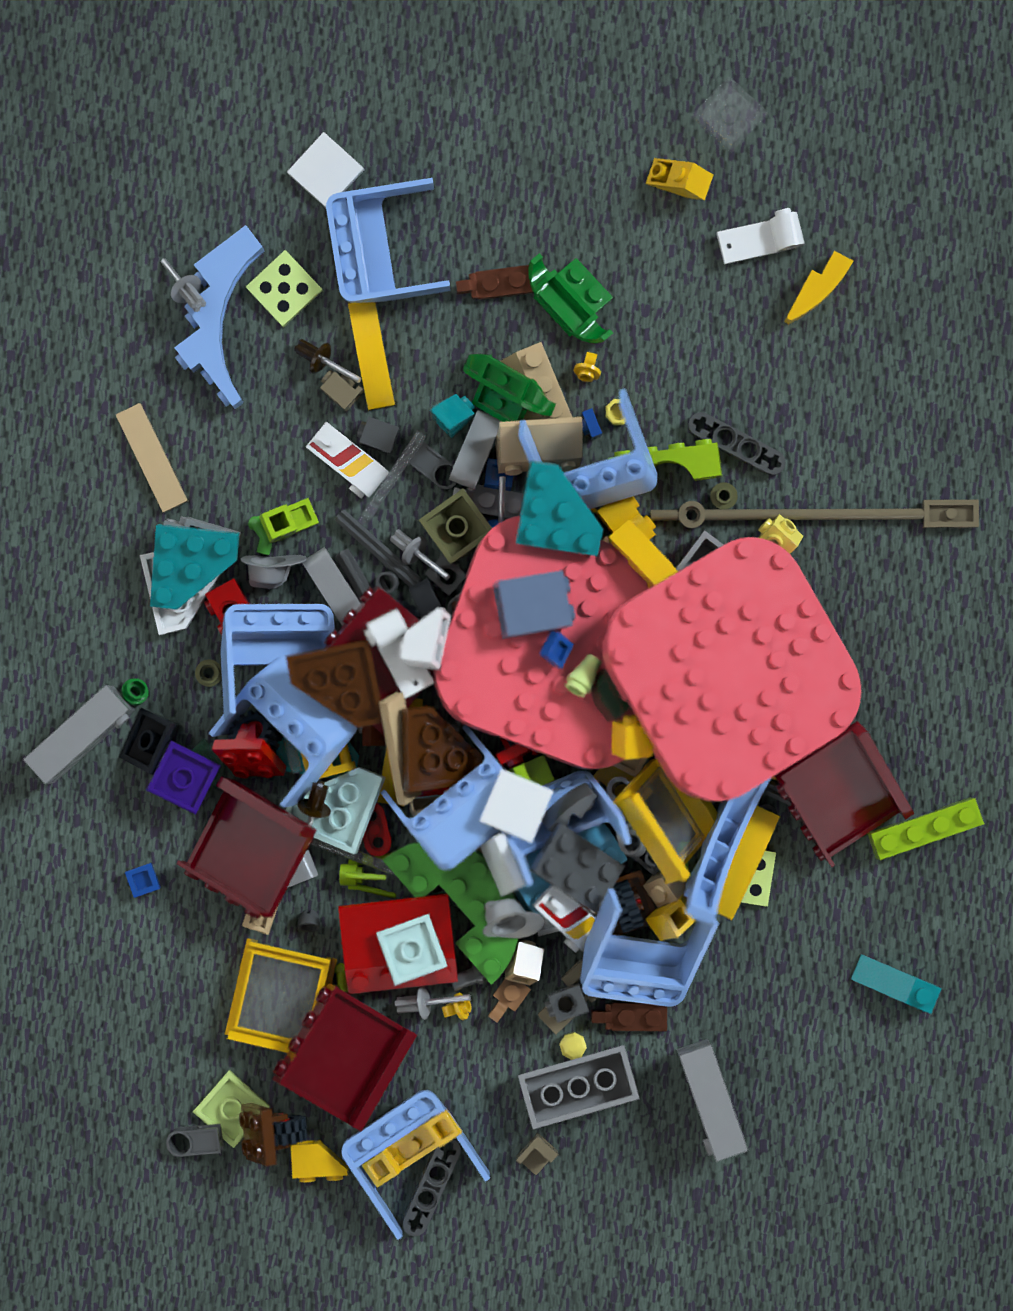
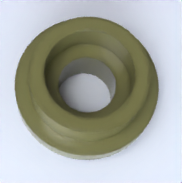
[710,482,738,509]
[195,659,222,687]

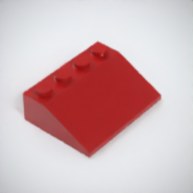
[338,894,458,994]

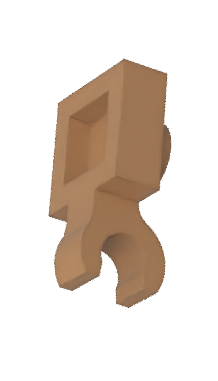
[488,979,531,1023]

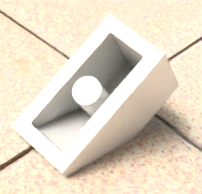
[399,608,451,670]

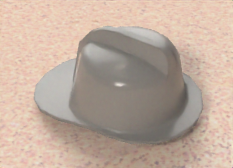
[241,555,307,589]
[483,899,545,938]

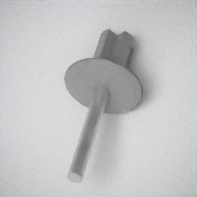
[161,258,206,312]
[390,529,450,580]
[395,986,471,1020]

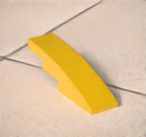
[609,520,678,588]
[717,806,780,921]

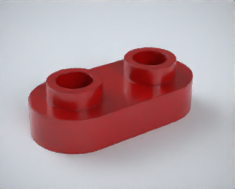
[363,803,392,856]

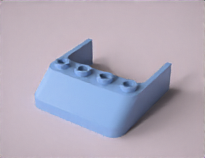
[326,178,451,303]
[518,389,657,509]
[221,604,335,720]
[209,655,357,808]
[380,725,504,870]
[497,771,631,886]
[580,889,719,1007]
[342,1090,490,1240]

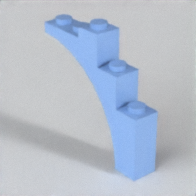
[174,225,264,409]
[684,778,771,924]

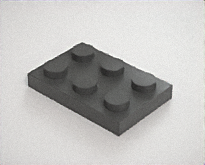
[529,823,625,914]

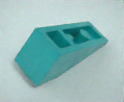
[431,394,475,439]
[851,954,942,1014]

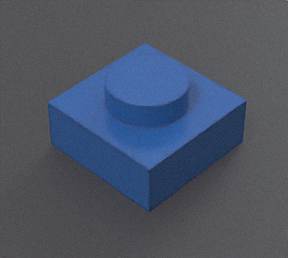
[581,408,602,440]
[484,458,513,491]
[539,630,574,669]
[125,863,161,898]

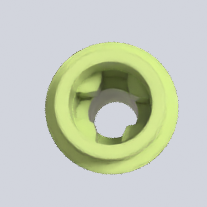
[565,654,602,697]

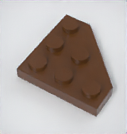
[285,639,382,728]
[402,705,482,792]

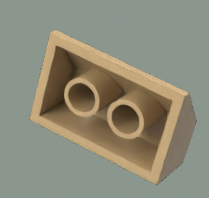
[500,342,572,420]
[495,417,583,476]

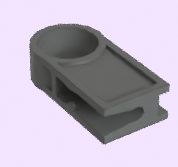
[406,440,458,490]
[166,1124,224,1157]

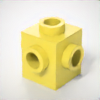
[758,514,803,554]

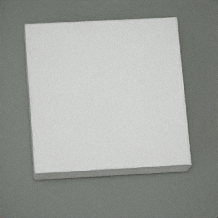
[287,132,364,208]
[479,769,553,843]
[480,833,525,897]

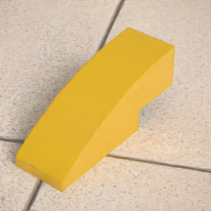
[784,251,853,324]

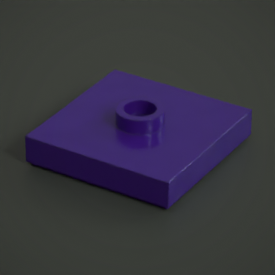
[146,740,221,815]

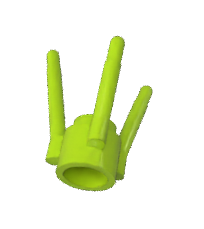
[339,852,397,898]

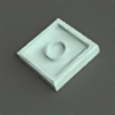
[376,914,447,986]

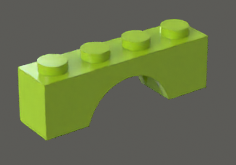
[608,439,723,481]
[867,797,984,860]

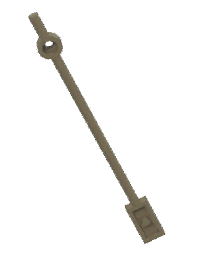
[650,500,979,529]

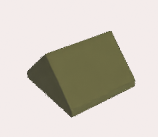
[419,488,492,565]

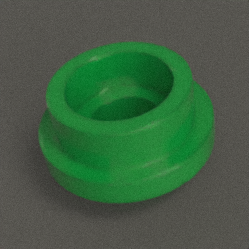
[121,679,149,706]

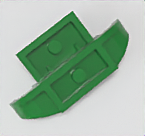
[528,253,613,343]
[463,354,556,422]

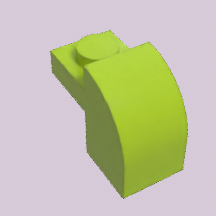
[259,498,319,543]
[507,755,554,786]

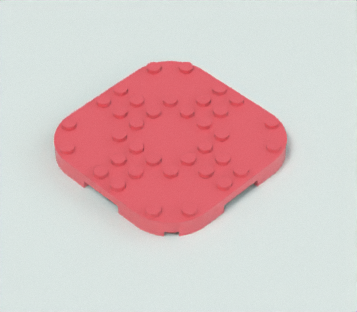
[433,516,649,770]
[602,537,861,802]

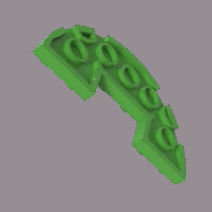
[383,842,519,985]

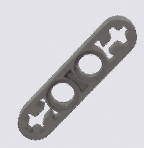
[688,412,786,476]
[402,1137,461,1236]

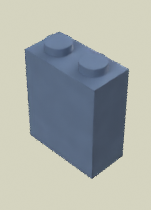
[493,570,575,639]

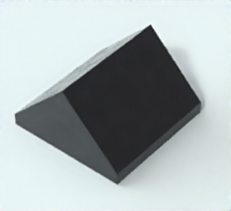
[119,708,180,775]

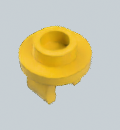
[574,352,601,382]
[441,992,471,1020]

